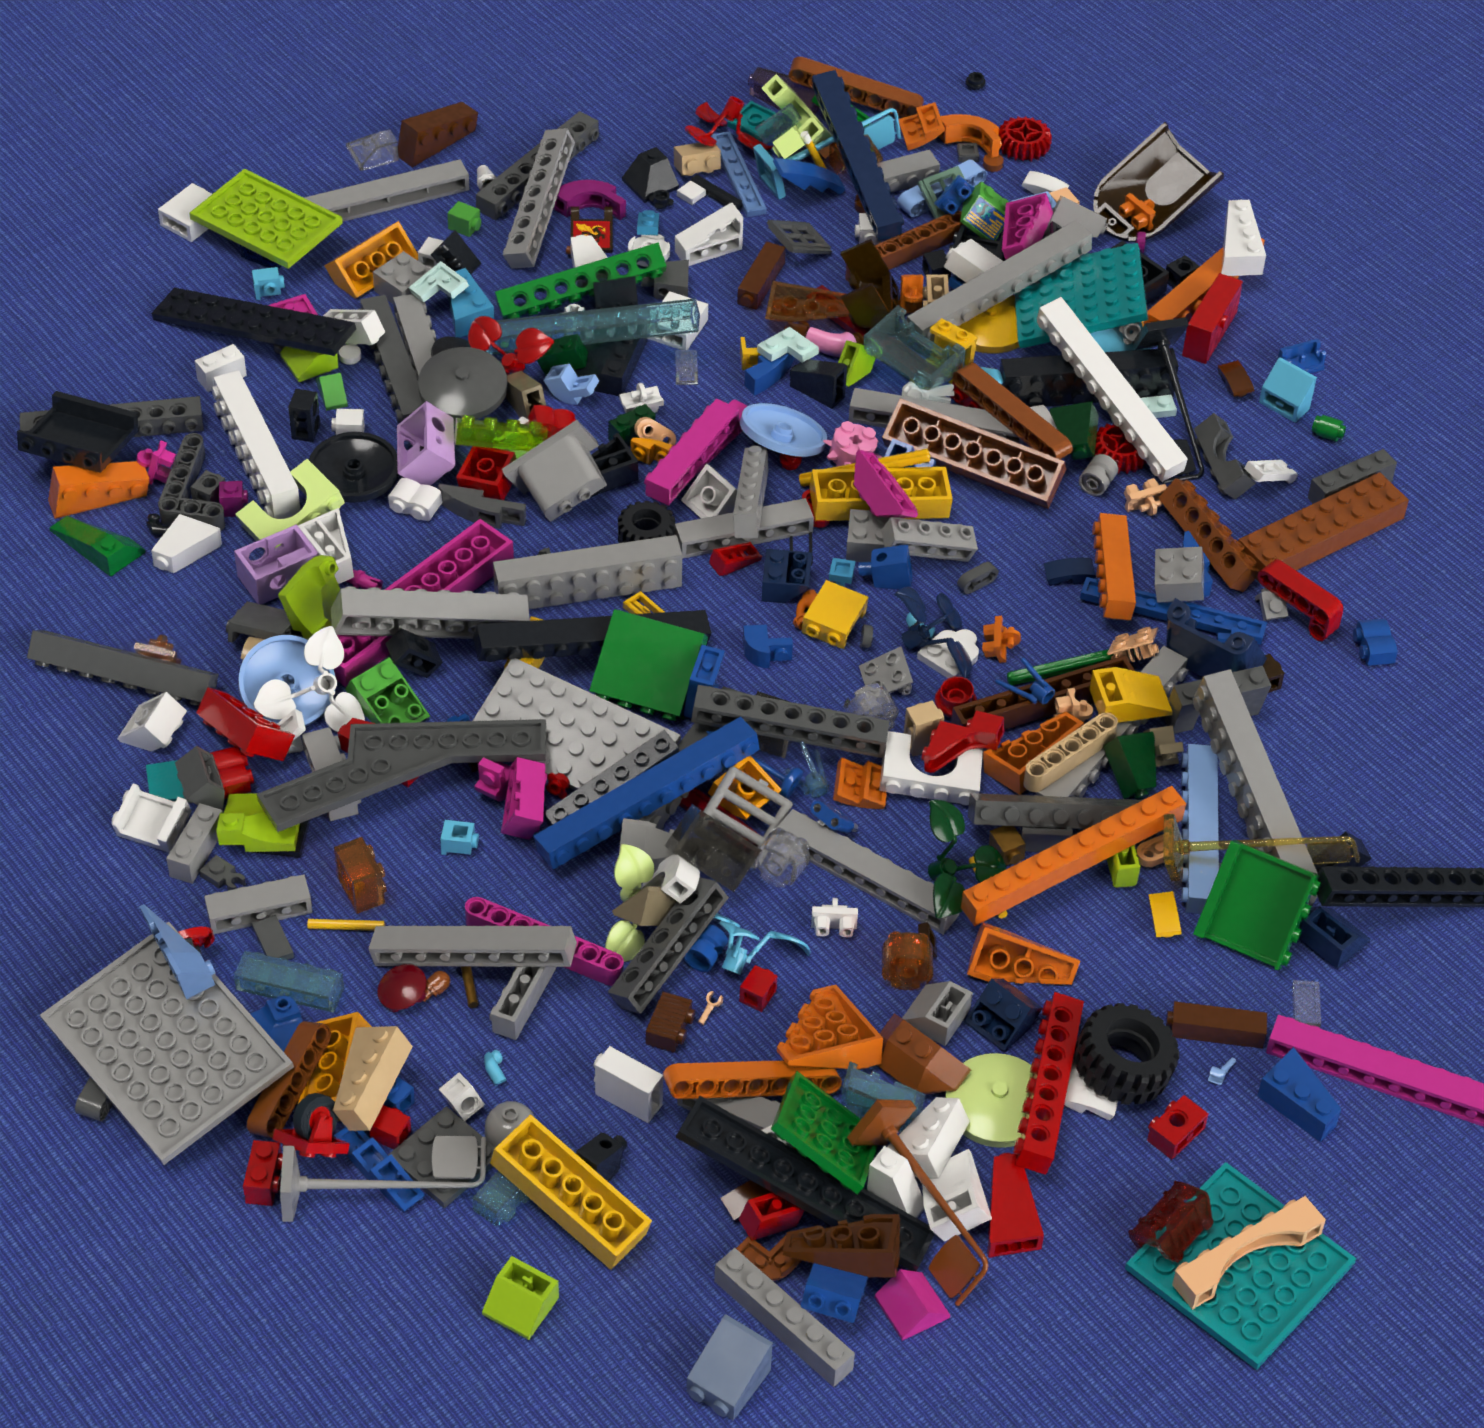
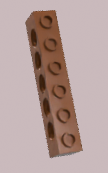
[1159,478,1260,592]

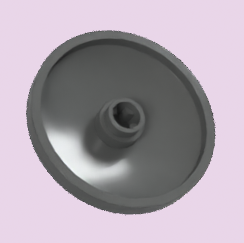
[418,347,507,421]

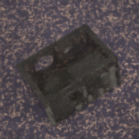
[665,804,762,892]

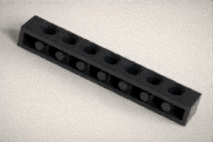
[1317,866,1484,907]

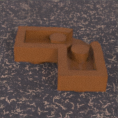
[736,1235,802,1281]

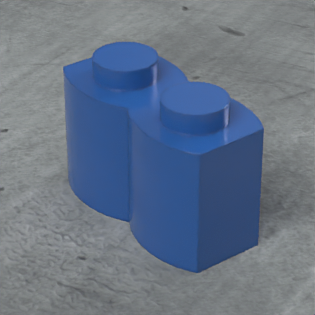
[1353,618,1398,666]

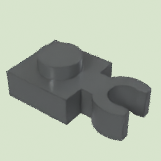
[199,855,246,891]

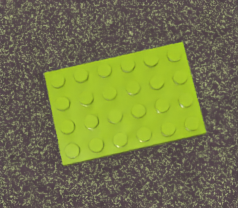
[189,168,343,269]

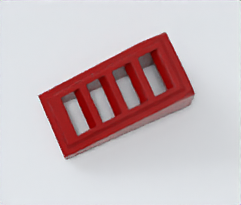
[709,542,762,576]

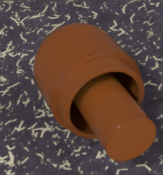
[423,971,450,1002]

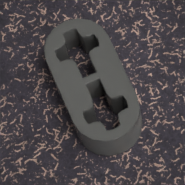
[957,562,999,594]

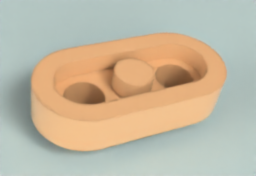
[634,417,676,445]
[1136,833,1183,867]

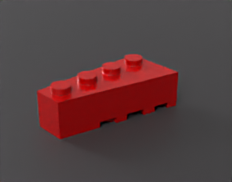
[196,687,295,761]

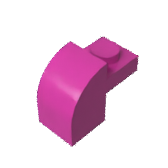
[474,757,510,801]

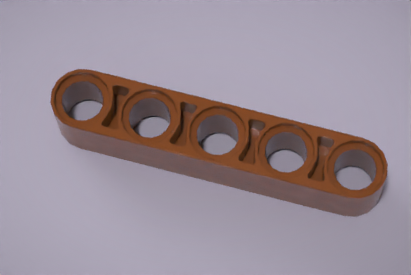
[247,1021,331,1138]

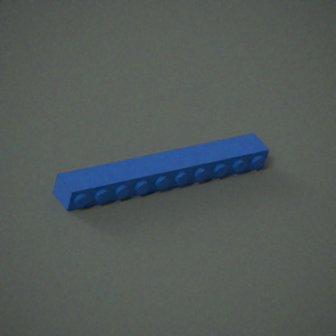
[533,717,760,869]

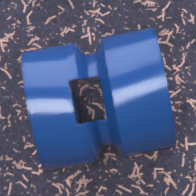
[683,924,728,972]

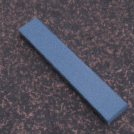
[711,131,767,217]

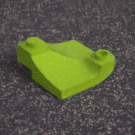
[278,555,340,640]
[216,793,300,852]

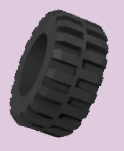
[1073,1003,1179,1105]

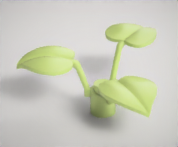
[605,844,654,962]

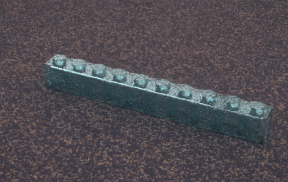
[485,298,700,355]

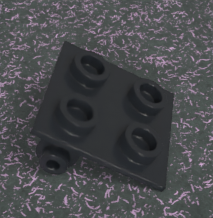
[430,230,481,275]
[593,276,641,321]

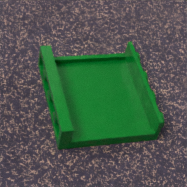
[589,609,708,722]
[1193,840,1321,970]

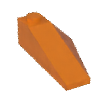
[967,922,1080,985]

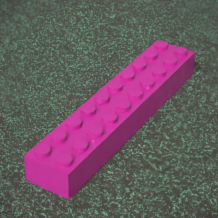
[334,519,514,687]

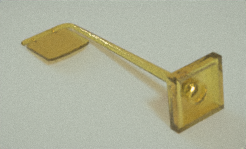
[1164,814,1360,881]

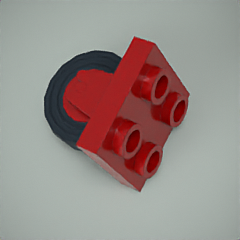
[273,1093,350,1158]

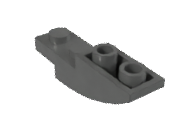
[438,484,526,529]

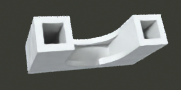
[879,731,983,805]

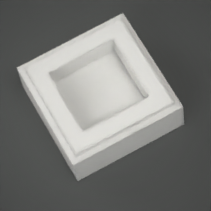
[677,181,706,205]

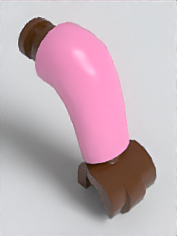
[784,320,864,358]

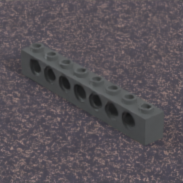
[476,111,599,221]
[19,396,204,437]
[691,685,890,758]

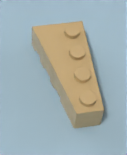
[333,1026,413,1131]

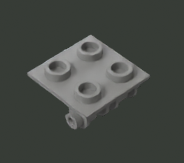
[859,646,913,702]

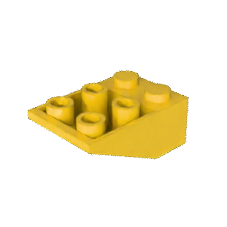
[1090,667,1173,723]

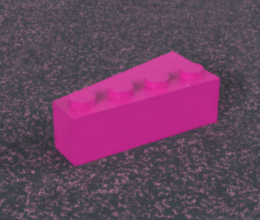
[1002,193,1053,260]

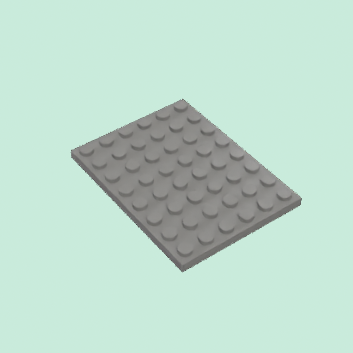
[40,922,294,1165]

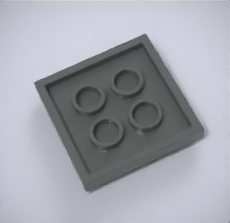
[388,1106,496,1208]

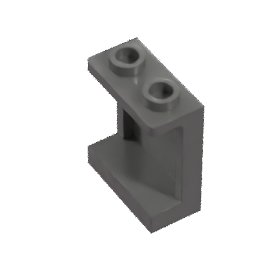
[226,601,299,643]

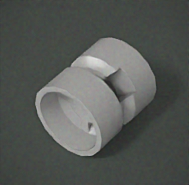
[1079,454,1118,496]

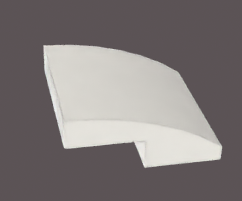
[1064,1059,1118,1121]

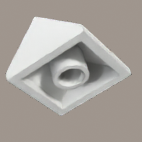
[681,464,737,518]

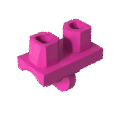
[137,441,176,485]

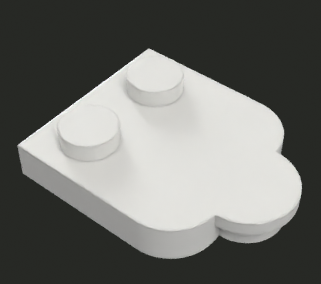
[917,629,979,678]

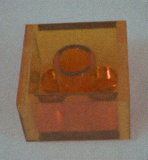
[334,837,387,914]

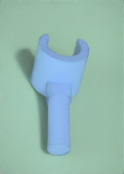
[1208,1058,1236,1085]

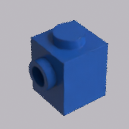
[383,1077,415,1114]

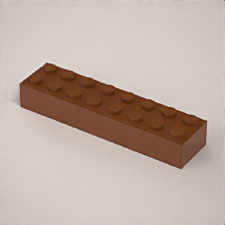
[882,398,1066,509]
[1238,472,1409,584]

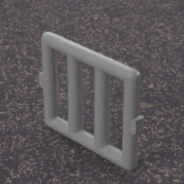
[693,767,793,869]

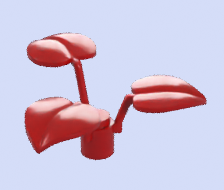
[684,96,773,150]
[468,316,554,375]

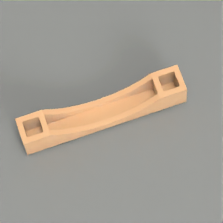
[1172,1196,1326,1310]

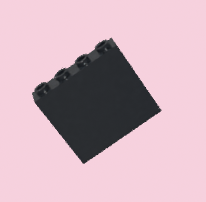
[17,391,138,473]

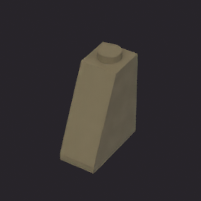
[505,371,546,430]

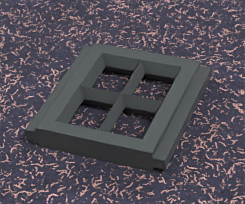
[767,220,832,255]

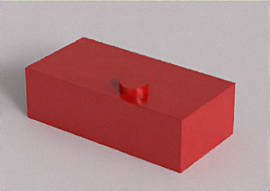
[1182,273,1243,364]

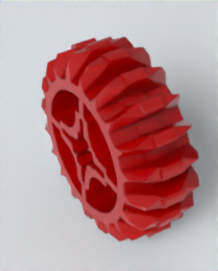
[998,116,1052,161]
[1093,423,1147,474]

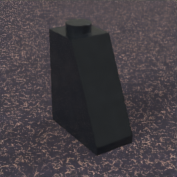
[789,359,847,409]

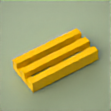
[623,591,665,614]

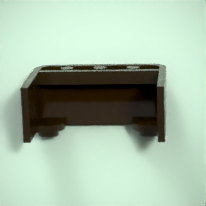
[840,239,901,333]

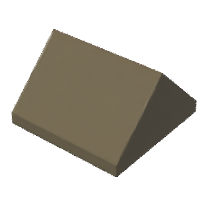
[612,886,677,926]

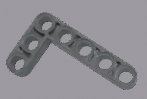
[158,433,225,532]

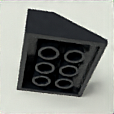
[574,316,648,396]

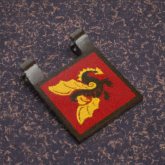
[571,206,613,253]

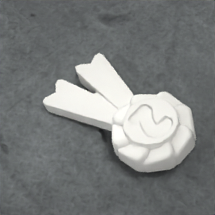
[902,381,955,404]

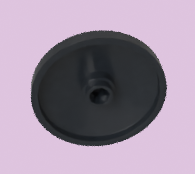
[309,432,399,503]

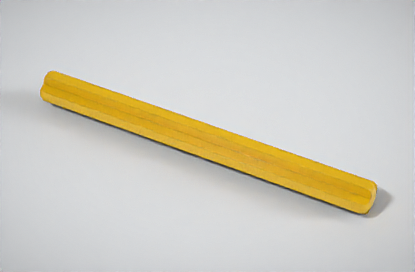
[799,449,930,487]

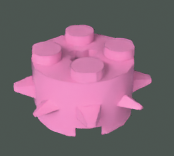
[823,421,882,467]

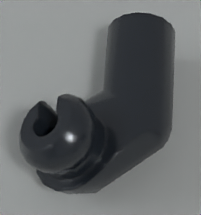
[146,513,170,537]

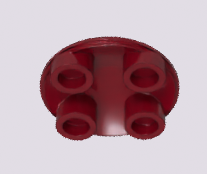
[377,964,427,1013]

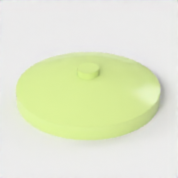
[945,1053,1034,1148]

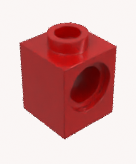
[739,965,778,1012]

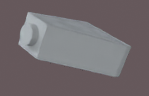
[1044,195,1108,237]

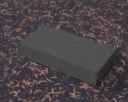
[252,915,294,966]

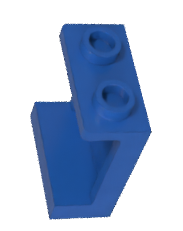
[684,645,725,718]
[801,1263,868,1323]

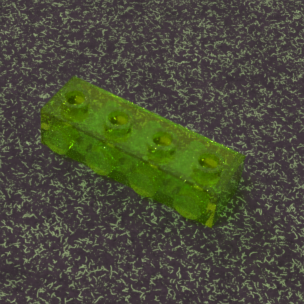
[454,415,548,451]

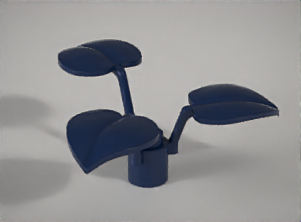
[894,587,972,678]

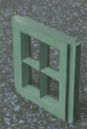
[917,166,965,219]

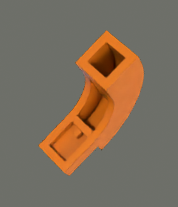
[939,114,1001,158]

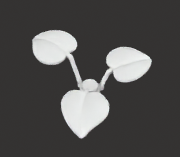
[253,626,365,732]

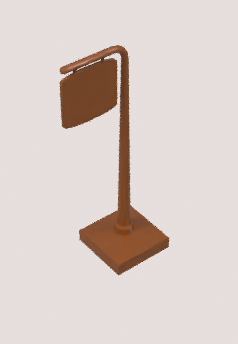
[847,1099,988,1306]

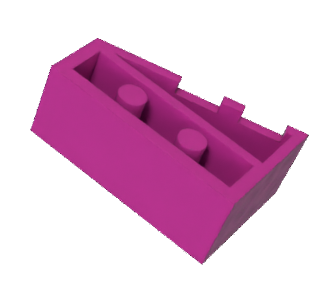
[501,757,547,840]

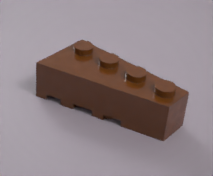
[396,102,478,168]

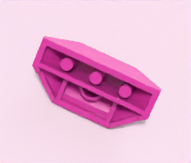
[854,450,918,518]

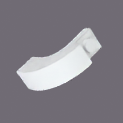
[641,854,700,904]

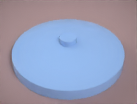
[740,403,827,457]
[238,635,335,727]

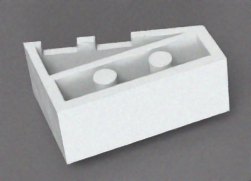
[298,508,354,584]

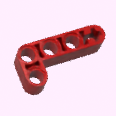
[1257,559,1343,641]

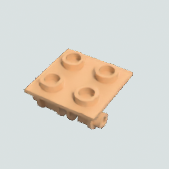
[1107,627,1159,662]

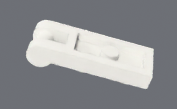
[1244,460,1298,484]

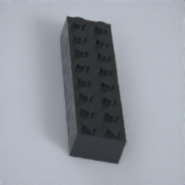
[1000,348,1179,407]

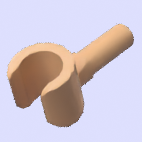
[698,991,723,1025]

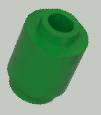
[1311,415,1346,442]

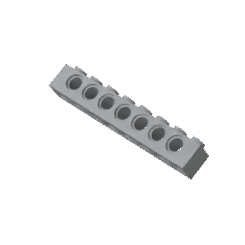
[503,128,575,269]

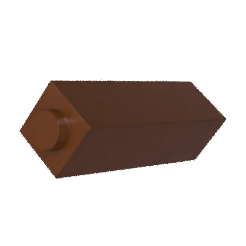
[737,241,786,310]
[1166,1001,1267,1049]

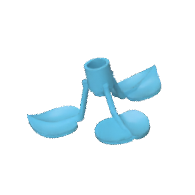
[714,913,810,975]

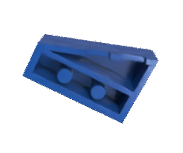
[1257,1047,1341,1142]

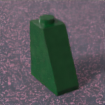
[1049,401,1099,460]
[1103,731,1157,800]

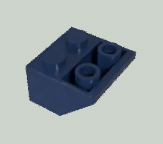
[761,549,812,603]
[1299,907,1370,969]
[965,979,1043,1051]

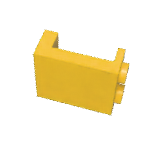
[925,318,977,384]
[801,580,869,649]

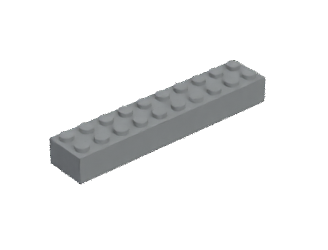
[1193,669,1318,906]

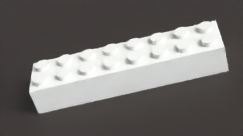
[211,370,300,519]

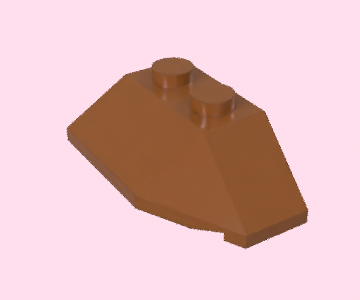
[878,1013,971,1095]

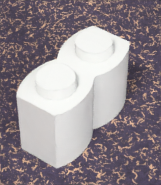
[388,478,442,521]

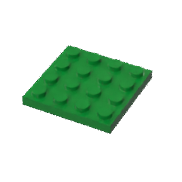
[771,1071,878,1194]

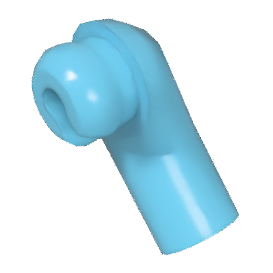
[484,1050,507,1086]

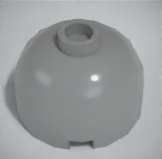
[484,1101,535,1147]

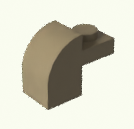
[1143,725,1184,767]

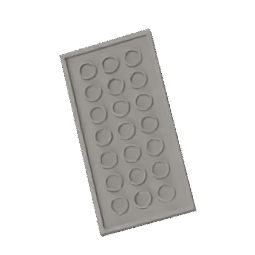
[473,658,681,790]

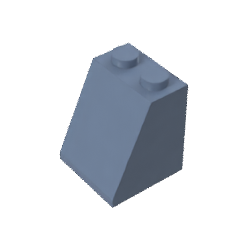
[686,1314,773,1420]

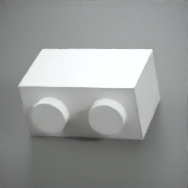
[195,344,247,392]

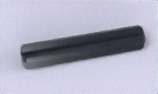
[691,175,742,210]

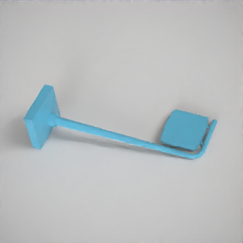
[753,108,901,200]

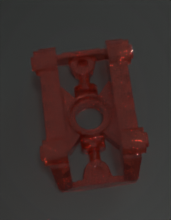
[1128,1181,1213,1263]

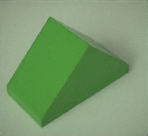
[316,373,348,411]

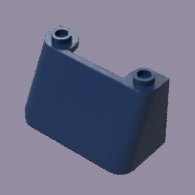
[1166,598,1267,678]

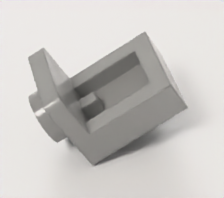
[1255,588,1288,621]

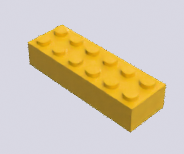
[809,467,953,521]
[490,1114,652,1270]

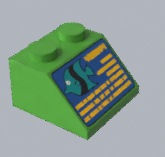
[960,181,1009,240]

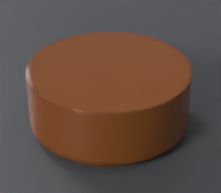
[983,154,1004,172]

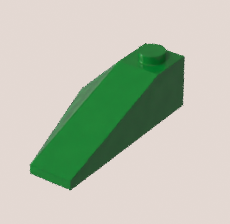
[49,516,146,577]

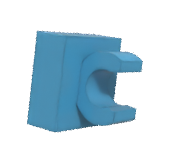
[829,558,856,587]

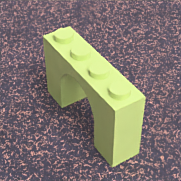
[762,74,837,159]
[235,459,345,550]

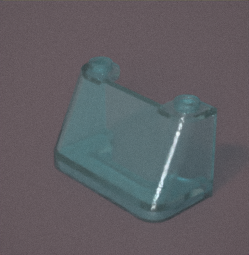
[864,305,965,390]

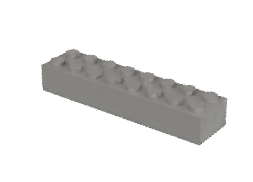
[493,535,682,609]
[331,586,530,639]

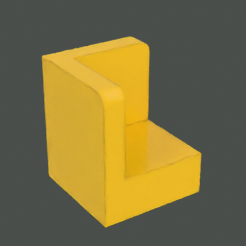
[740,337,761,370]

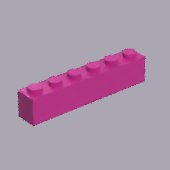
[644,399,739,506]

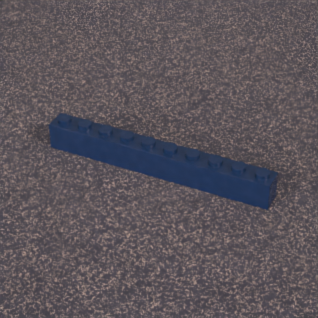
[812,70,904,241]

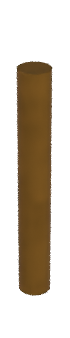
[460,966,478,1008]

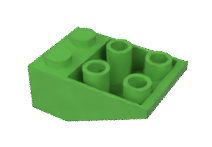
[345,657,430,724]

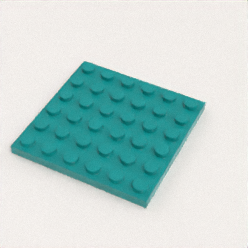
[1015,243,1149,348]
[1125,1162,1357,1370]

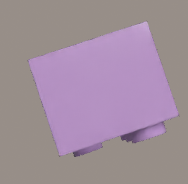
[397,401,455,486]
[234,524,319,605]

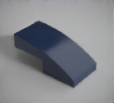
[1044,558,1096,586]

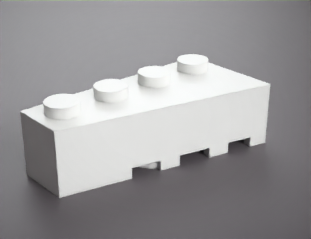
[1221,200,1266,276]

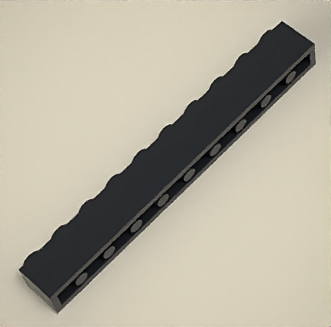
[473,610,712,662]

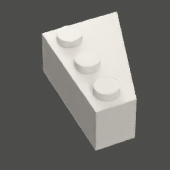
[675,202,743,266]
[887,1097,970,1178]

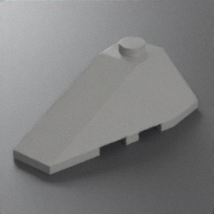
[619,818,722,873]

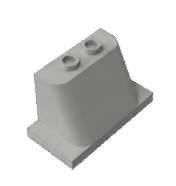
[502,420,607,522]

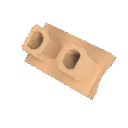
[1124,478,1167,516]
[1053,688,1093,722]

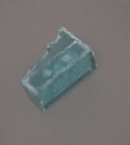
[841,1061,926,1132]

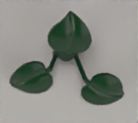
[928,800,1006,919]

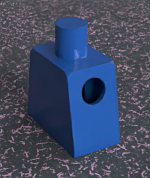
[858,545,913,590]

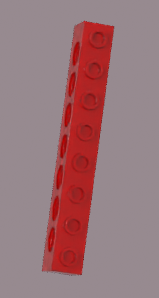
[1013,992,1084,1175]

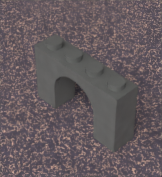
[1163,666,1271,734]

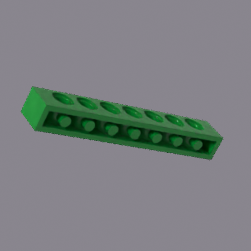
[495,242,667,322]

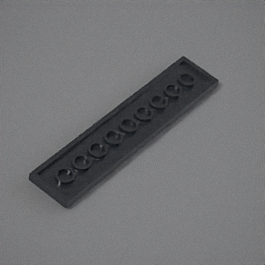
[151,287,356,356]
[675,1096,935,1272]

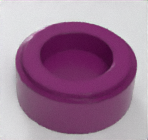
[1135,231,1146,253]

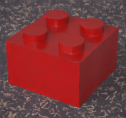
[456,444,516,500]

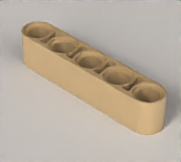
[1023,712,1118,792]

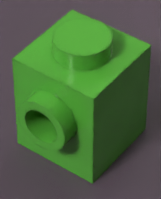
[447,201,482,237]

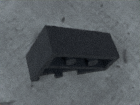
[591,433,638,497]

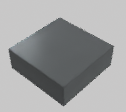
[956,143,979,162]

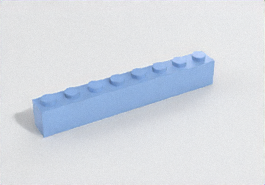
[1181,744,1219,914]

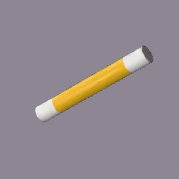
[800,131,827,169]

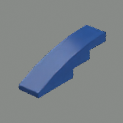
[773,158,846,195]
[333,1127,425,1213]

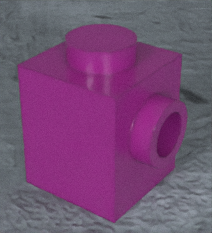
[219,481,248,517]

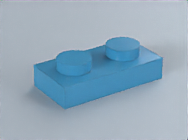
[637,210,659,235]

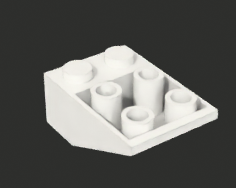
[922,1149,992,1242]

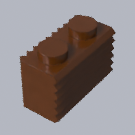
[646,991,696,1053]

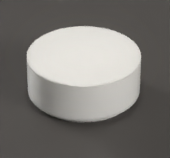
[339,344,361,365]

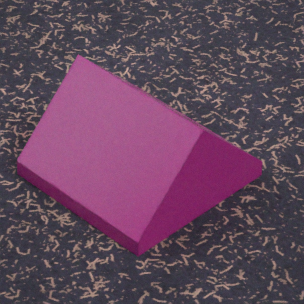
[874,1269,950,1341]

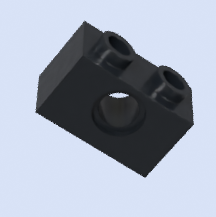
[386,628,443,678]

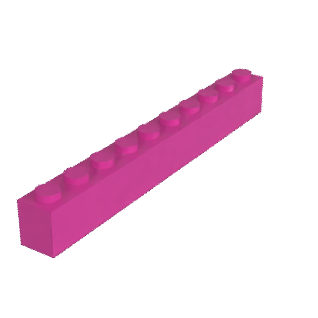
[1266,1015,1484,1127]

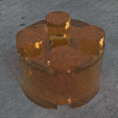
[882,931,933,990]

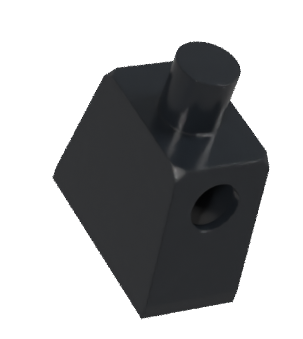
[576,1133,627,1182]

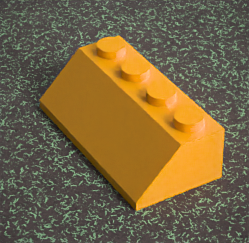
[324,221,418,299]
[298,1012,372,1121]

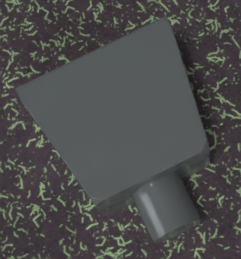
[641,260,689,300]

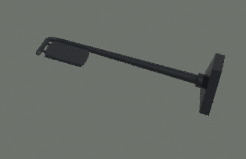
[1132,317,1204,484]

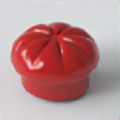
[934,676,977,718]

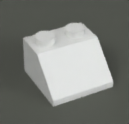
[117,692,187,752]

